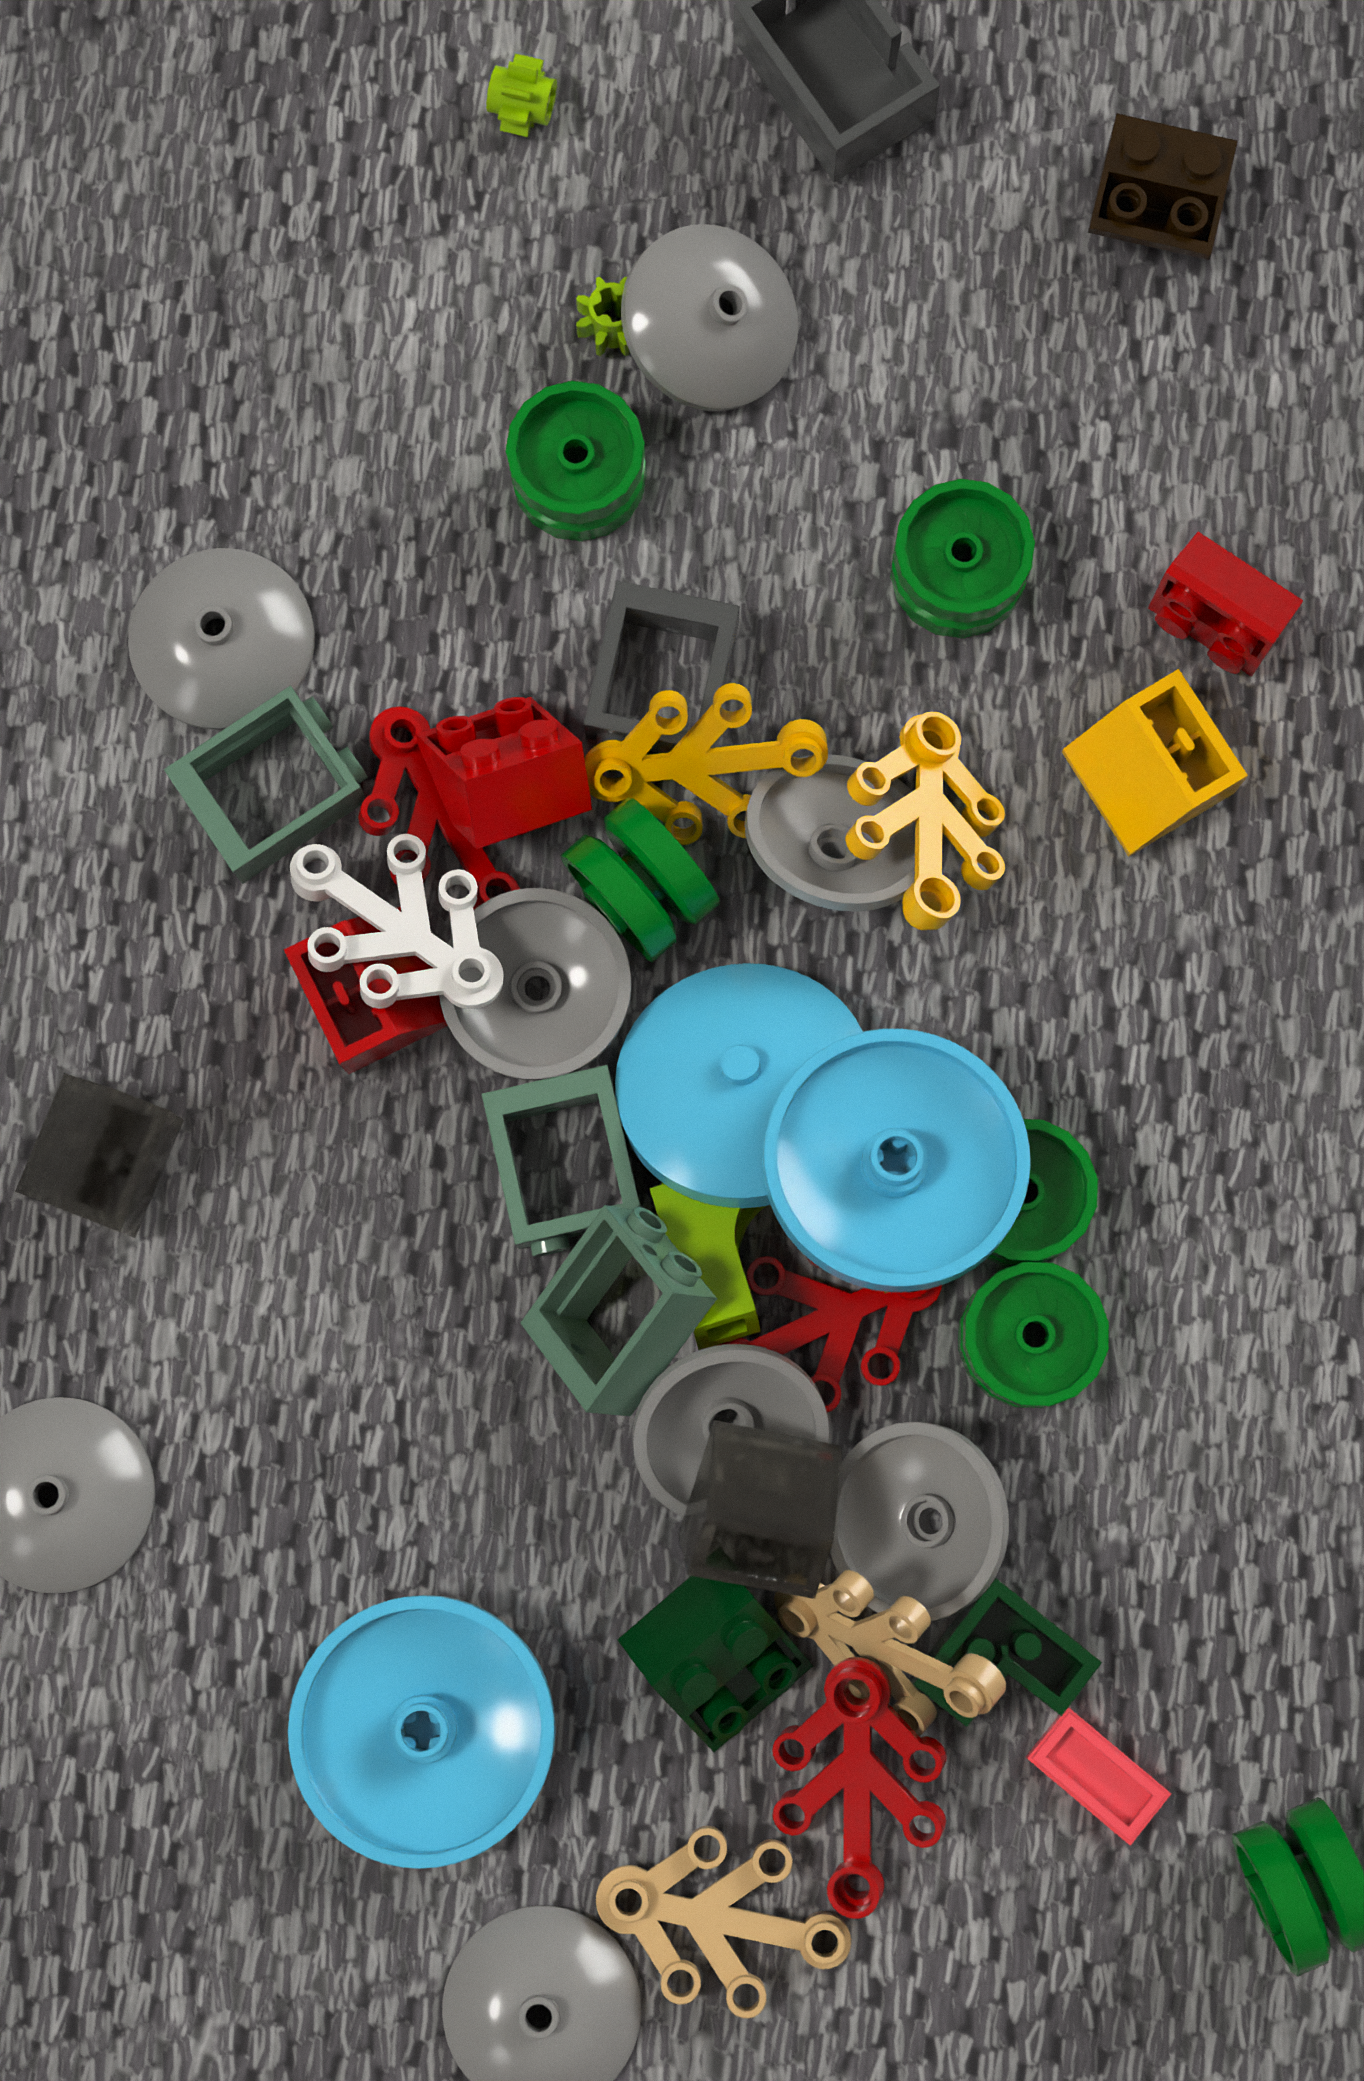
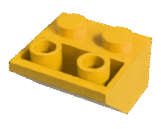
[1062,669,1248,857]

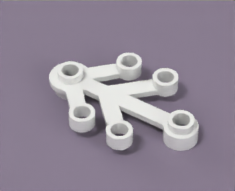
[290,834,504,1009]

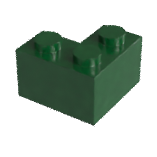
[909,1578,1102,1727]

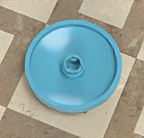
[615,963,863,1208]
[763,1029,1030,1292]
[288,1595,556,1869]

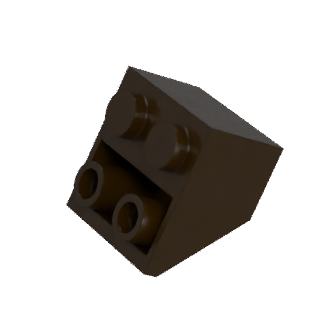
[1088,113,1238,260]

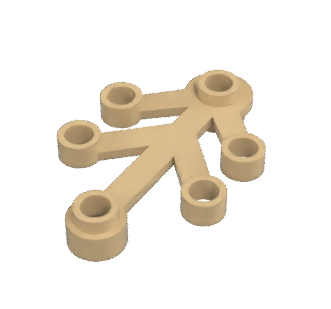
[774,1570,1006,1736]
[596,1826,851,2018]

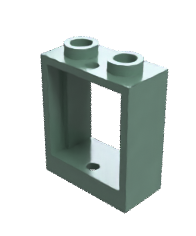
[163,685,368,884]
[482,1065,640,1257]
[520,1205,717,1416]

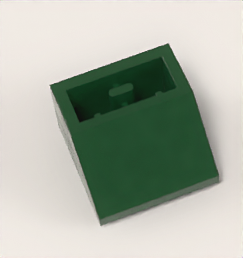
[617,1553,813,1753]

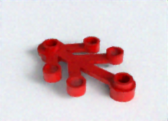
[358,706,527,910]
[716,1256,942,1413]
[772,1657,947,1919]

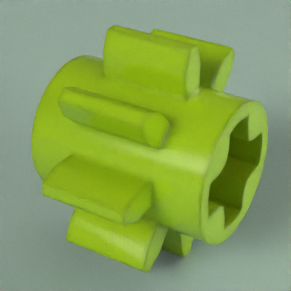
[486,53,557,137]
[576,276,630,357]

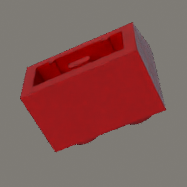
[1148,532,1303,677]
[416,697,592,849]
[284,907,448,1074]

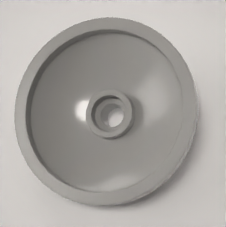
[621,224,798,411]
[128,548,315,730]
[744,754,915,912]
[439,888,631,1080]
[632,1344,829,1526]
[0,1397,155,1593]
[825,1422,1009,1622]
[442,1905,641,2081]

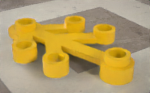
[584,683,828,845]
[845,712,1005,930]

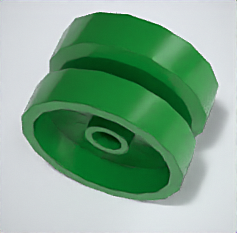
[505,381,647,542]
[890,479,1035,639]
[560,797,720,962]
[987,1119,1098,1267]
[958,1262,1109,1409]
[1232,1797,1364,1977]

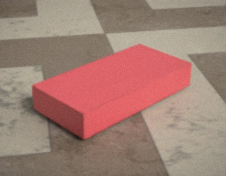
[1026,1707,1171,1846]

